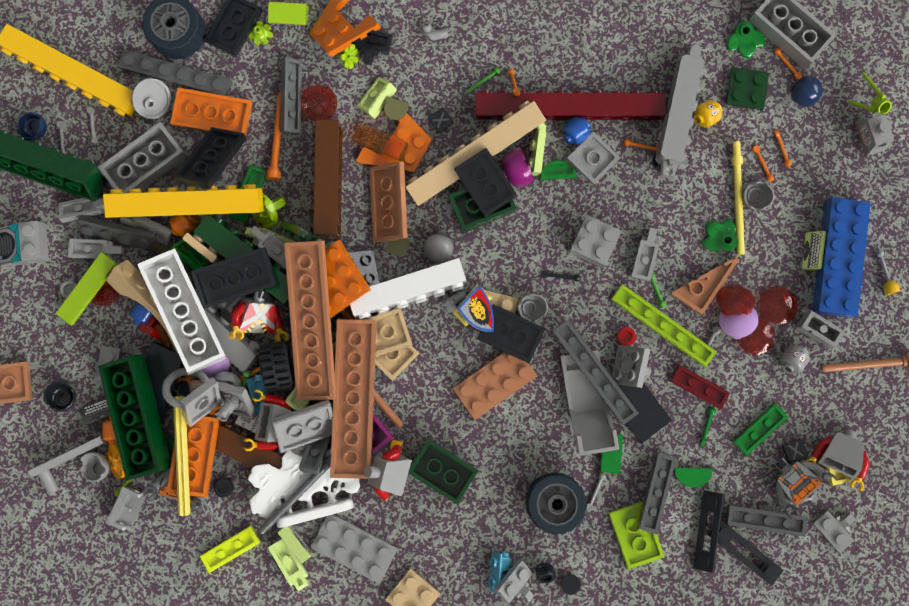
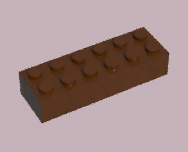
[310,120,343,241]

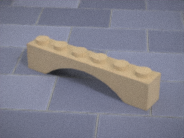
[106,260,177,352]

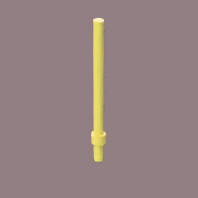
[731,141,745,255]

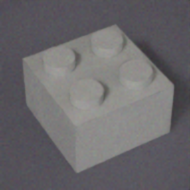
[569,215,622,268]

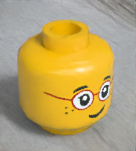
[693,100,723,128]

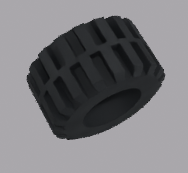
[259,341,295,393]

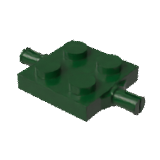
[279,221,328,249]

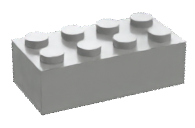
[749,0,837,70]
[98,122,188,193]

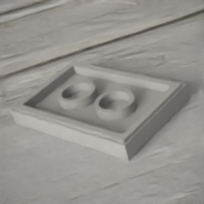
[271,400,333,453]

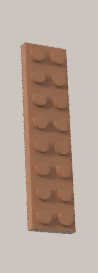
[284,240,336,400]
[330,319,377,479]

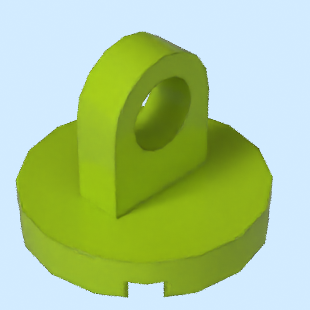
[251,193,287,229]

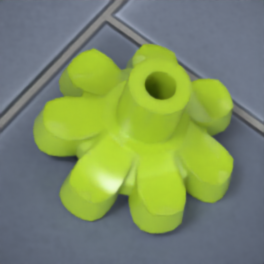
[249,21,273,45]
[338,44,359,69]

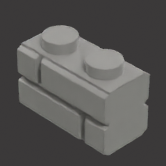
[795,310,845,349]

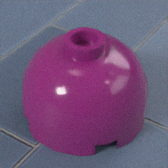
[501,148,534,187]

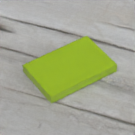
[608,501,665,569]

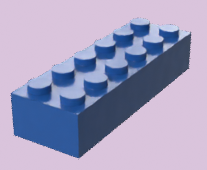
[812,197,871,318]

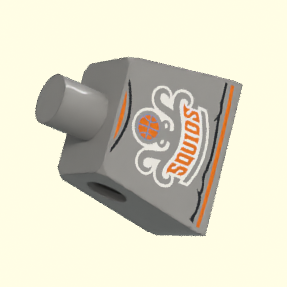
[855,114,894,156]

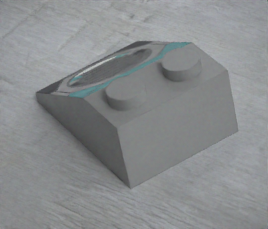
[0,221,49,267]

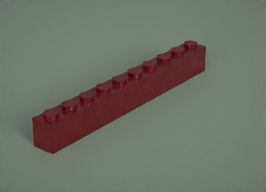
[475,90,666,120]

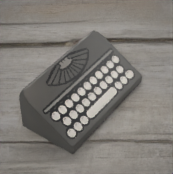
[82,398,110,425]

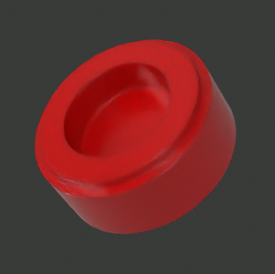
[616,327,636,346]

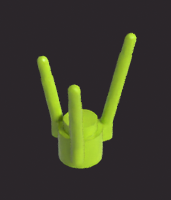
[848,72,892,115]

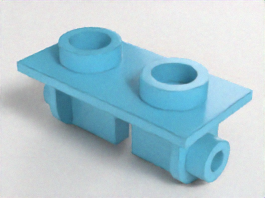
[246,374,269,416]
[488,551,511,594]

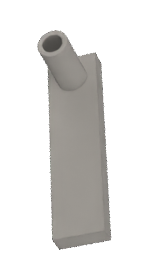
[28,435,106,495]

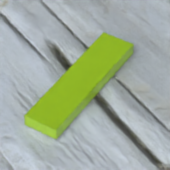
[56,252,118,325]

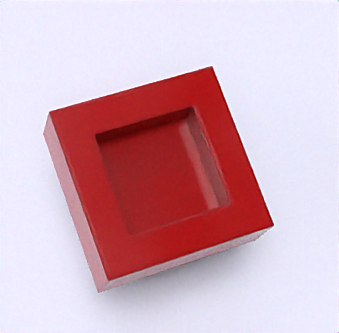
[138,317,162,340]

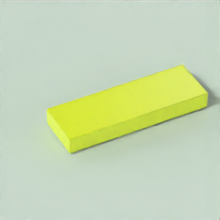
[200,525,261,573]

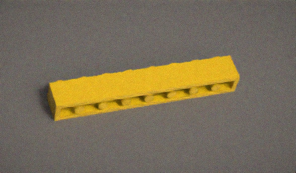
[0,23,135,117]
[103,184,264,218]

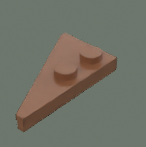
[670,258,739,315]

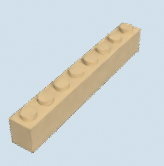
[406,101,547,206]

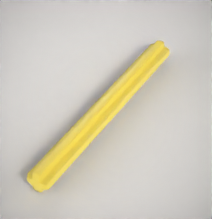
[174,396,190,516]

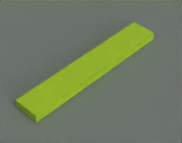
[611,284,717,368]

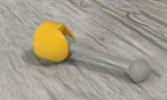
[876,250,901,296]

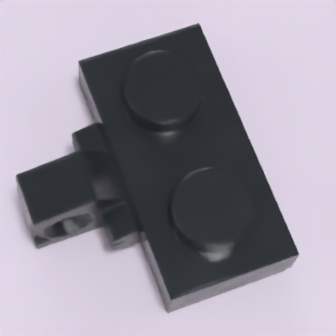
[352,30,393,65]

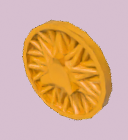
[107,443,125,479]

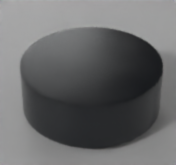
[214,477,234,497]
[560,574,581,595]

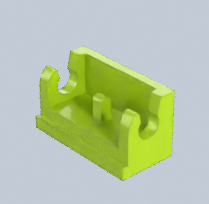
[268,2,309,26]

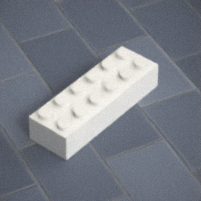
[137,249,226,375]
[350,258,466,320]

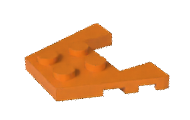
[309,0,381,57]
[356,111,432,173]

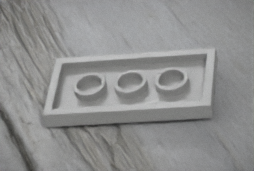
[311,514,398,584]

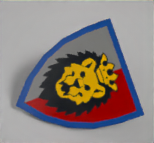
[456,285,494,332]

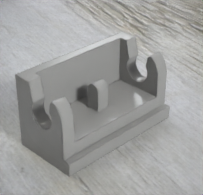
[106,486,147,531]

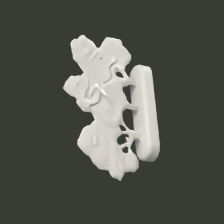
[248,448,360,528]

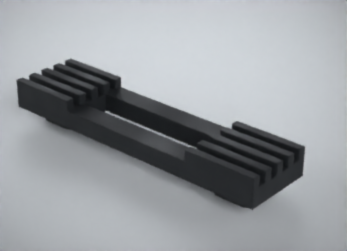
[693,490,725,573]
[708,520,784,586]

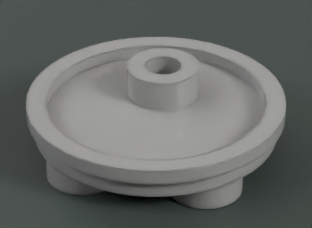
[131,78,171,119]

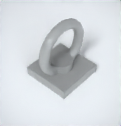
[162,368,222,427]

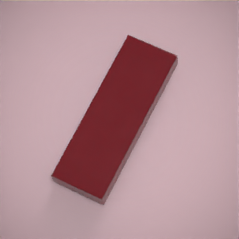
[669,365,730,410]

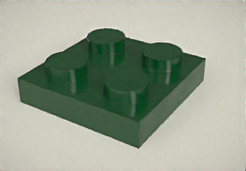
[725,67,769,111]

